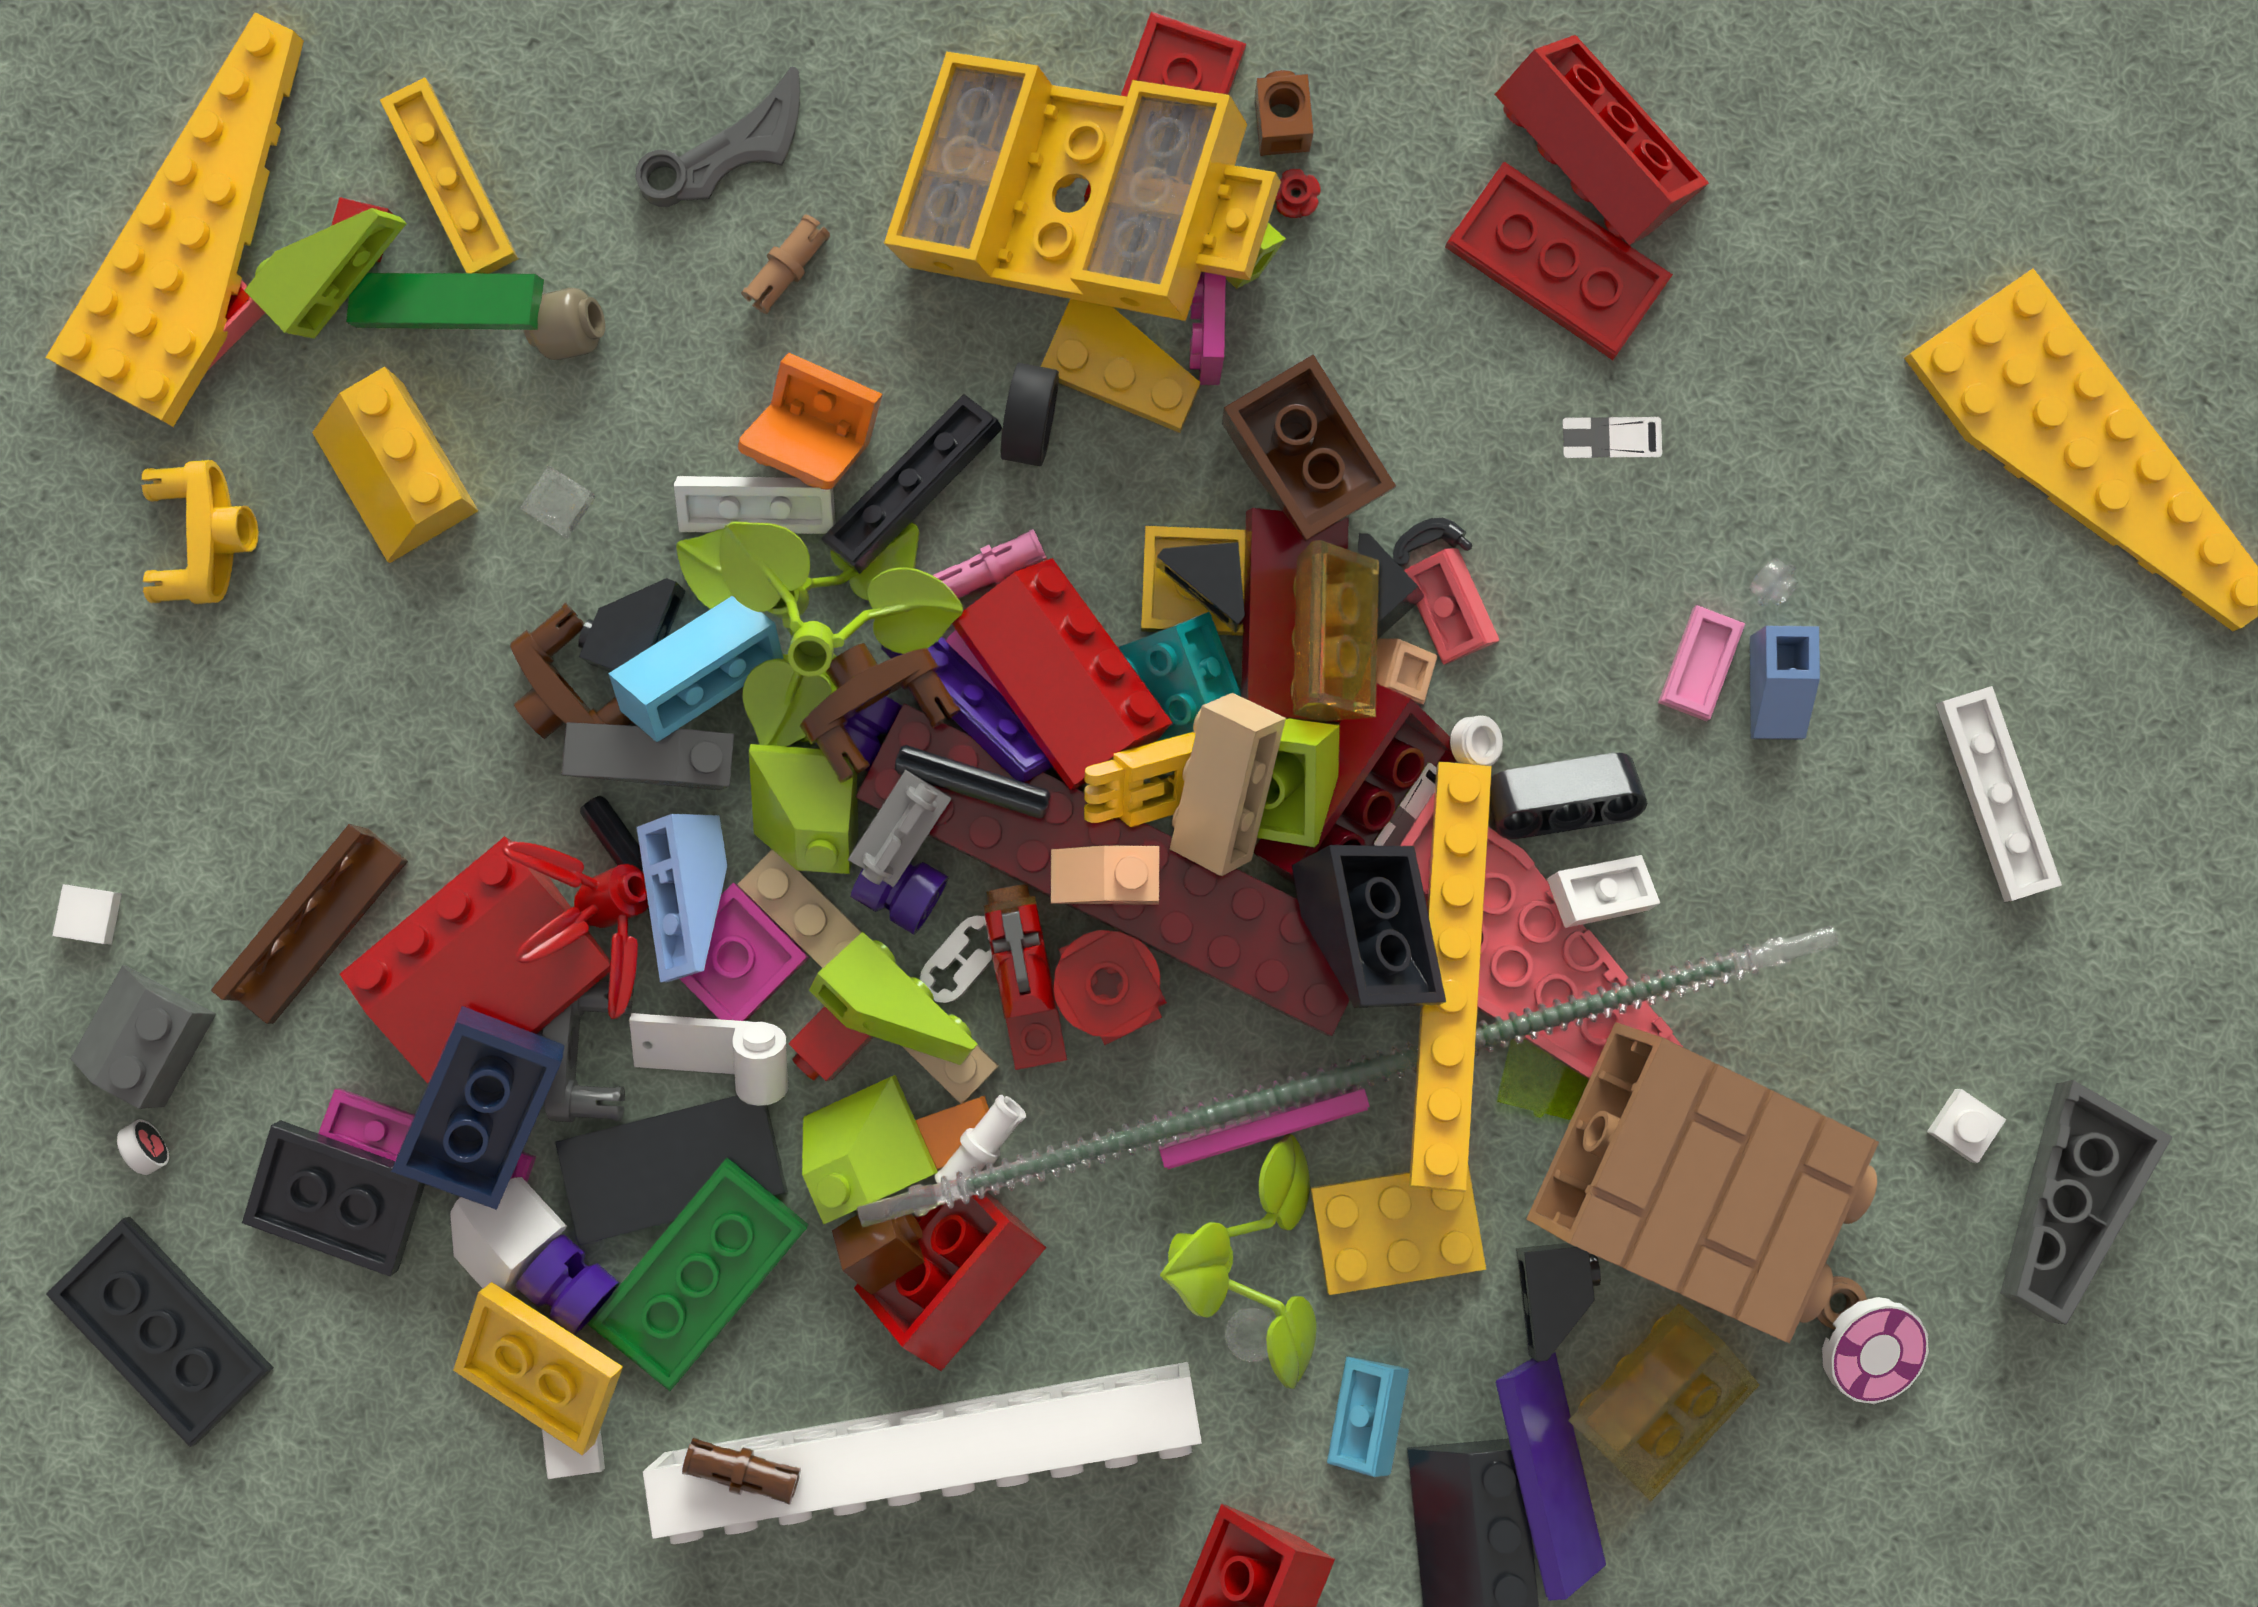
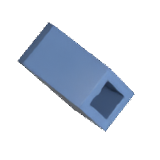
[1750,626,1820,740]

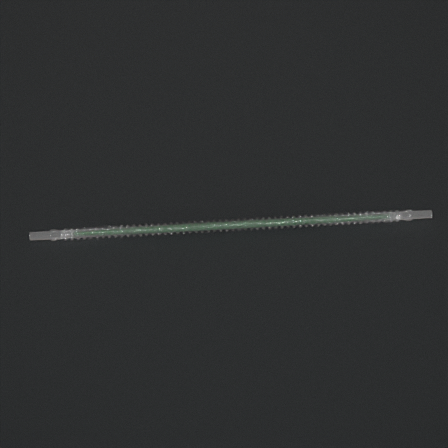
[857,926,1839,1227]

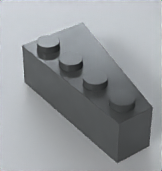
[2000,1080,2172,1325]

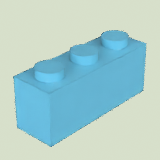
[608,596,783,742]

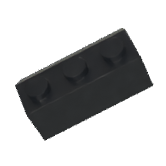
[1407,1438,1539,1607]

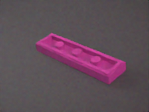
[1158,1086,1370,1169]
[318,1089,536,1182]

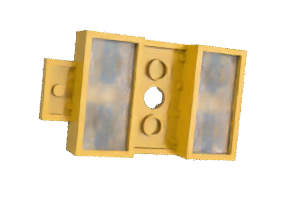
[884,51,1281,321]

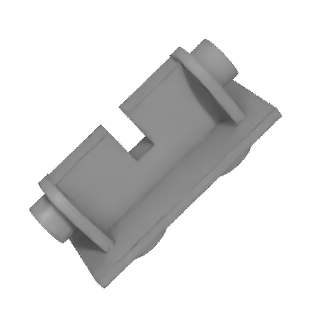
[848,770,951,887]

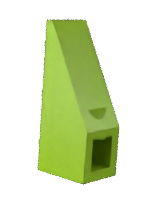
[809,932,978,1065]

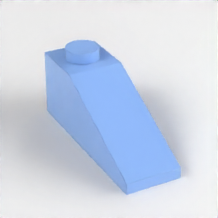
[637,814,727,982]

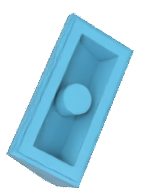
[1327,1356,1409,1477]

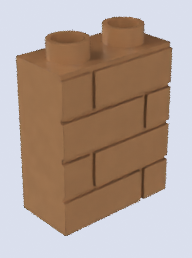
[1526,1022,1879,1344]

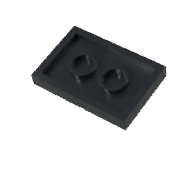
[242,1120,425,1277]

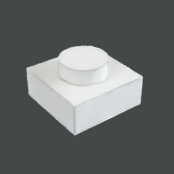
[1927,1089,2006,1163]

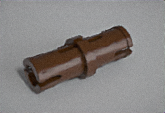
[682,1438,801,1505]

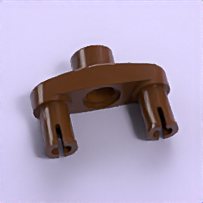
[510,603,633,739]
[800,643,961,783]

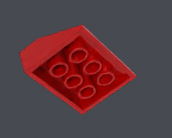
[339,836,611,1084]

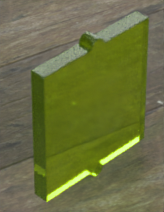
[1496,1034,1589,1120]

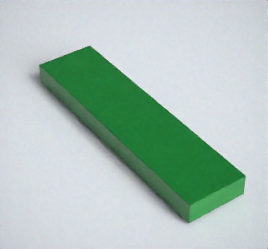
[346,273,544,330]

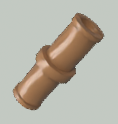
[741,214,830,314]

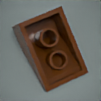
[1222,354,1396,542]

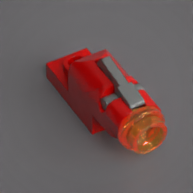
[983,884,1068,1070]

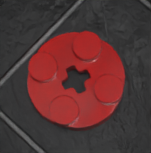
[1053,930,1160,1037]

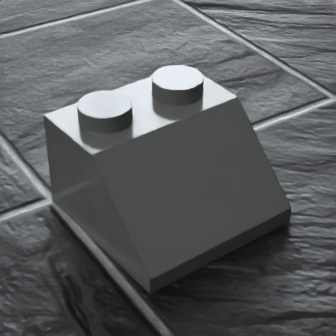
[70,965,216,1109]

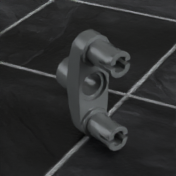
[537,980,634,1122]

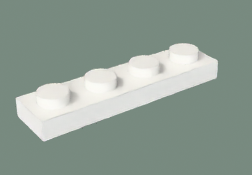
[1936,686,2062,902]

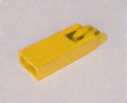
[1084,732,1195,827]

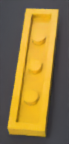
[380,77,519,274]

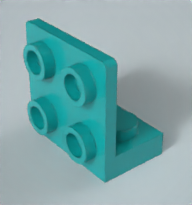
[1118,612,1241,742]

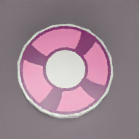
[1822,1297,1929,1404]

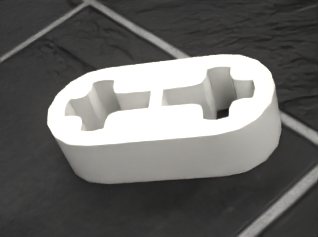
[920,916,993,1003]

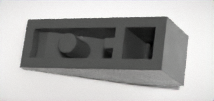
[561,722,734,790]

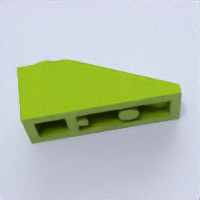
[244,208,407,339]

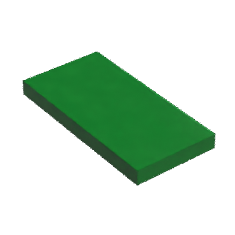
[587,1158,809,1391]

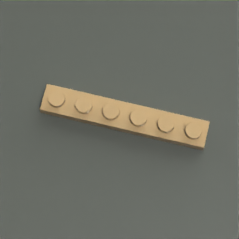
[737,850,999,1104]

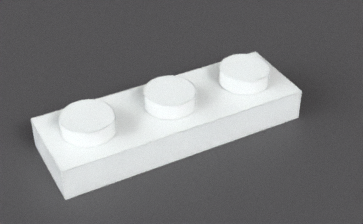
[674,476,836,534]

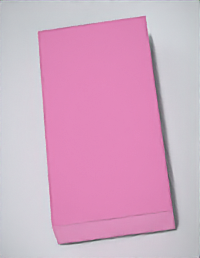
[1658,605,1745,721]

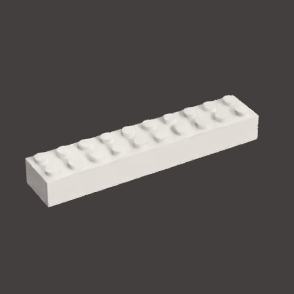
[643,1362,1202,1544]

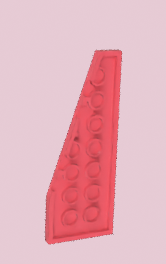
[1399,793,1683,1080]

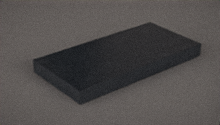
[555,1095,788,1246]
[46,1217,274,1447]

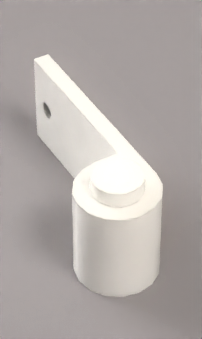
[629,1013,788,1106]

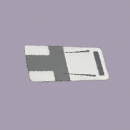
[1563,417,1662,458]
[1374,763,1436,846]

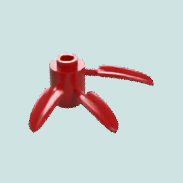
[502,841,649,1019]

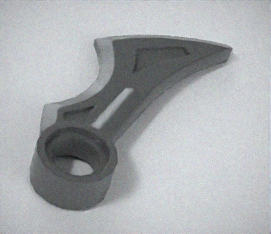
[635,66,800,207]

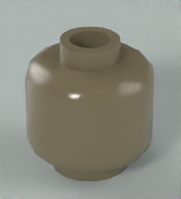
[524,288,605,360]

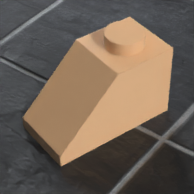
[1051,846,1159,905]

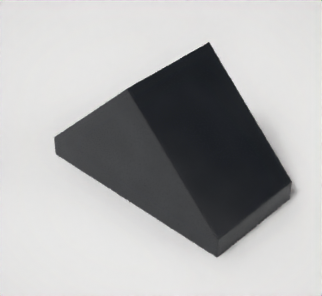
[1352,533,1425,646]
[1156,542,1245,633]

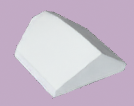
[450,1177,567,1295]

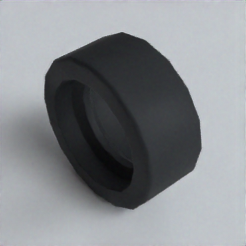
[1000,363,1059,466]

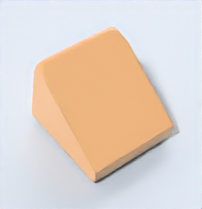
[1363,639,1438,704]

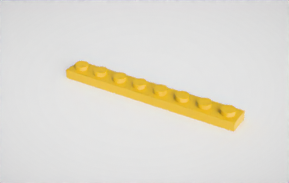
[1409,762,1492,1192]

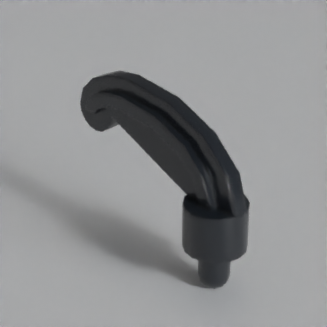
[1393,517,1473,566]

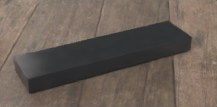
[821,394,1002,574]

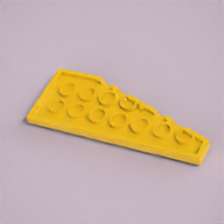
[45,12,304,427]
[1904,268,2258,631]

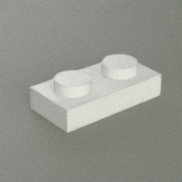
[1547,855,1660,928]

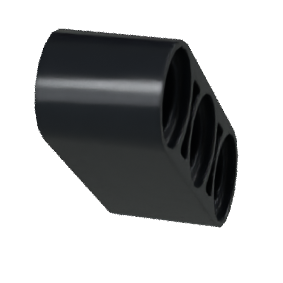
[1489,753,1647,839]

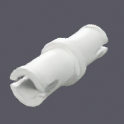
[935,1095,1026,1198]

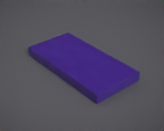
[1495,1352,1606,1601]

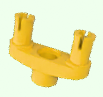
[141,460,259,604]

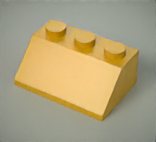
[312,367,478,563]

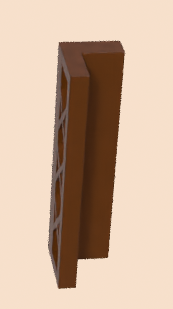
[211,824,408,1024]

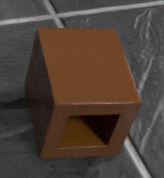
[832,1197,925,1295]

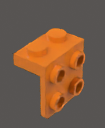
[738,353,883,490]

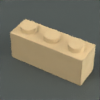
[1170,693,1286,876]

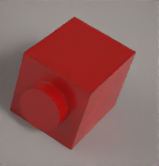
[788,1006,874,1081]

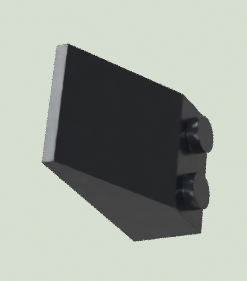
[1291,845,1446,1008]

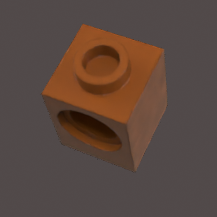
[1254,70,1314,156]

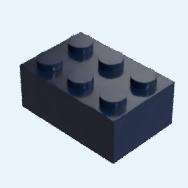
[391,1006,564,1210]

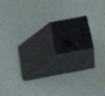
[578,578,686,672]
[1516,1243,1601,1362]

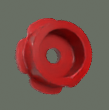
[1275,169,1321,218]

